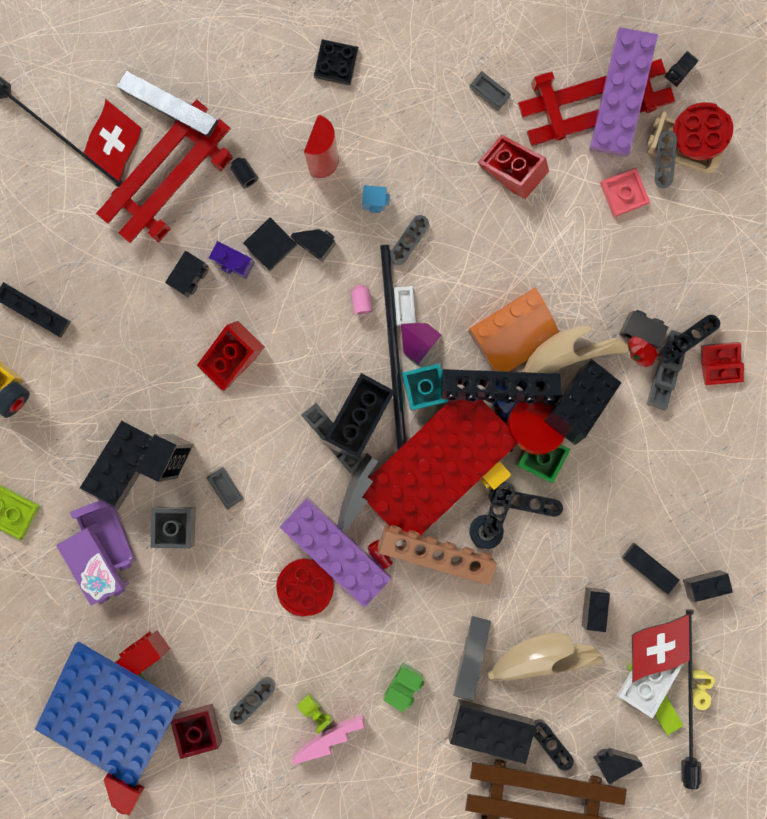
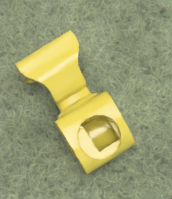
[692,670,715,710]

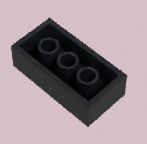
[544,358,622,445]
[323,373,395,462]
[80,420,153,510]
[136,434,194,482]
[448,699,536,764]

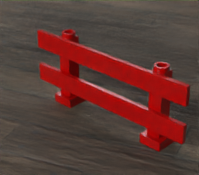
[518,58,675,146]
[96,99,233,244]

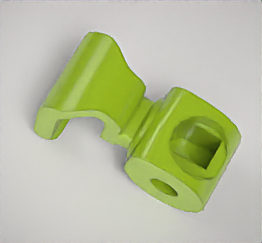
[297,694,333,734]

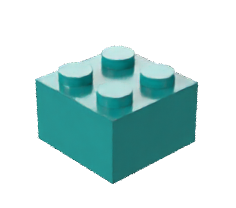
[402,363,449,411]

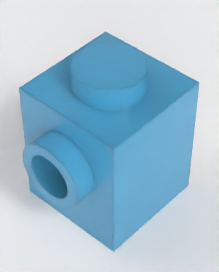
[362,185,390,213]

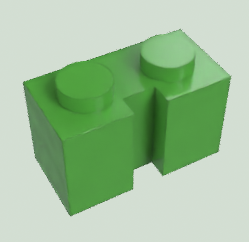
[383,662,424,713]

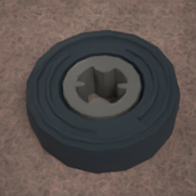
[469,514,504,549]

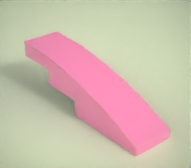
[292,715,365,765]

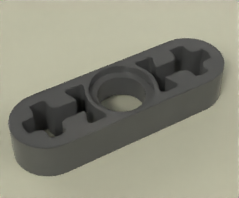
[655,131,678,188]
[390,215,429,265]
[229,677,276,725]

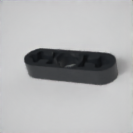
[483,482,515,536]
[534,719,574,771]

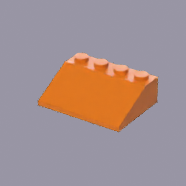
[468,287,559,372]

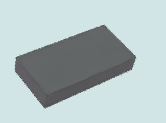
[469,71,511,111]
[207,467,244,510]

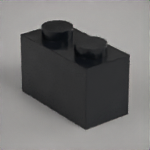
[165,250,208,298]
[619,310,669,349]
[683,570,733,602]
[582,587,610,632]

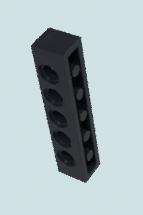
[440,369,562,405]

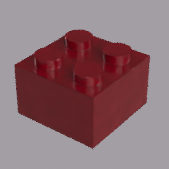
[171,704,222,759]

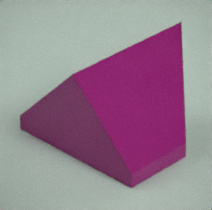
[401,323,442,364]

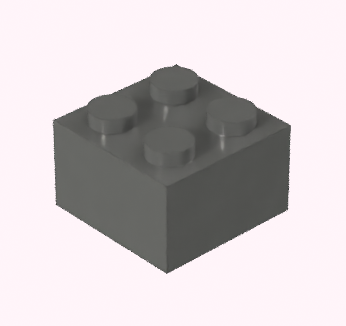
[151,507,196,549]

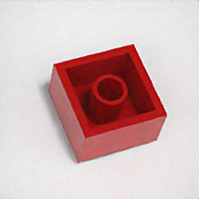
[115,630,170,675]

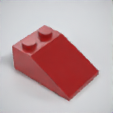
[478,134,549,200]
[197,321,265,391]

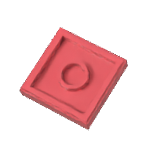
[600,168,650,218]

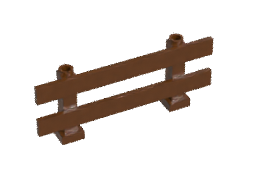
[465,759,627,819]

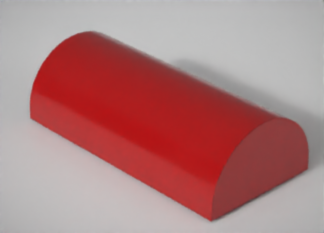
[304,115,339,178]

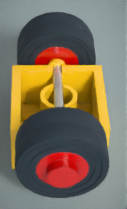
[0,360,30,418]

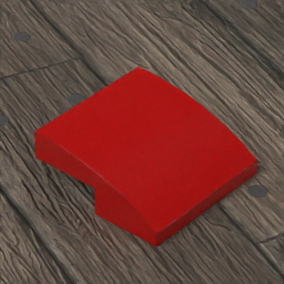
[701,342,744,385]

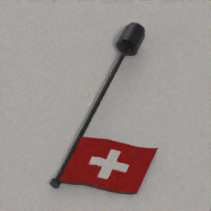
[0,76,141,188]
[632,609,702,789]

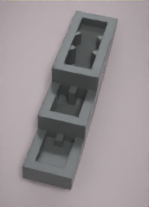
[646,330,687,411]
[338,453,378,532]
[453,616,491,701]

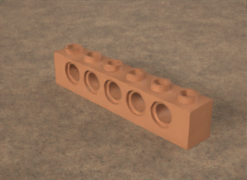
[377,525,497,585]

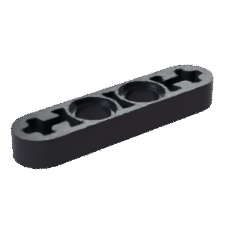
[658,315,721,364]
[488,488,563,517]

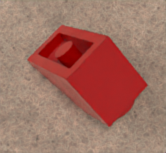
[103,773,145,816]

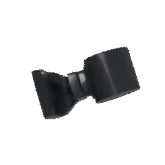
[664,50,699,87]

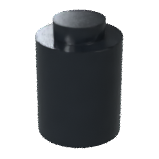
[230,157,259,189]

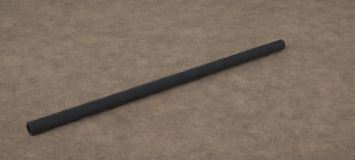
[380,245,406,450]

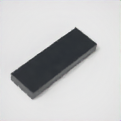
[622,543,680,595]

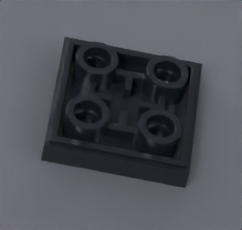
[314,39,359,86]
[243,217,297,271]

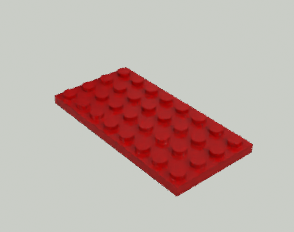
[362,387,518,542]

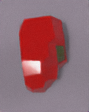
[628,336,658,367]

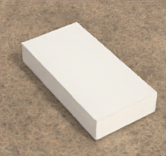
[394,286,416,326]

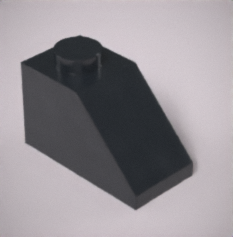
[291,229,336,262]
[593,748,643,784]

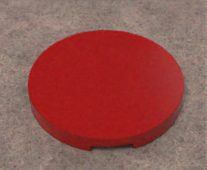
[672,102,734,160]
[508,402,565,455]
[276,558,334,617]

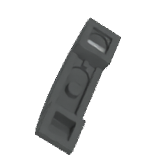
[301,403,363,473]

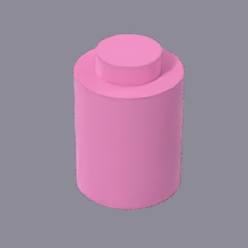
[351,285,373,315]

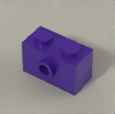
[208,241,255,279]

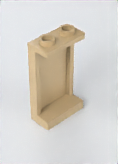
[646,111,723,174]

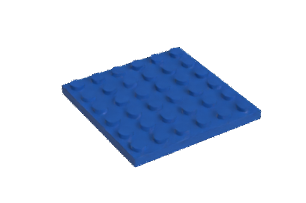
[34,641,182,788]

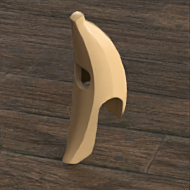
[520,325,629,389]
[488,633,603,682]

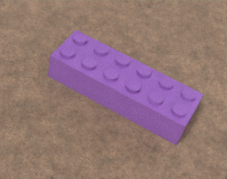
[589,27,658,157]
[280,497,391,608]

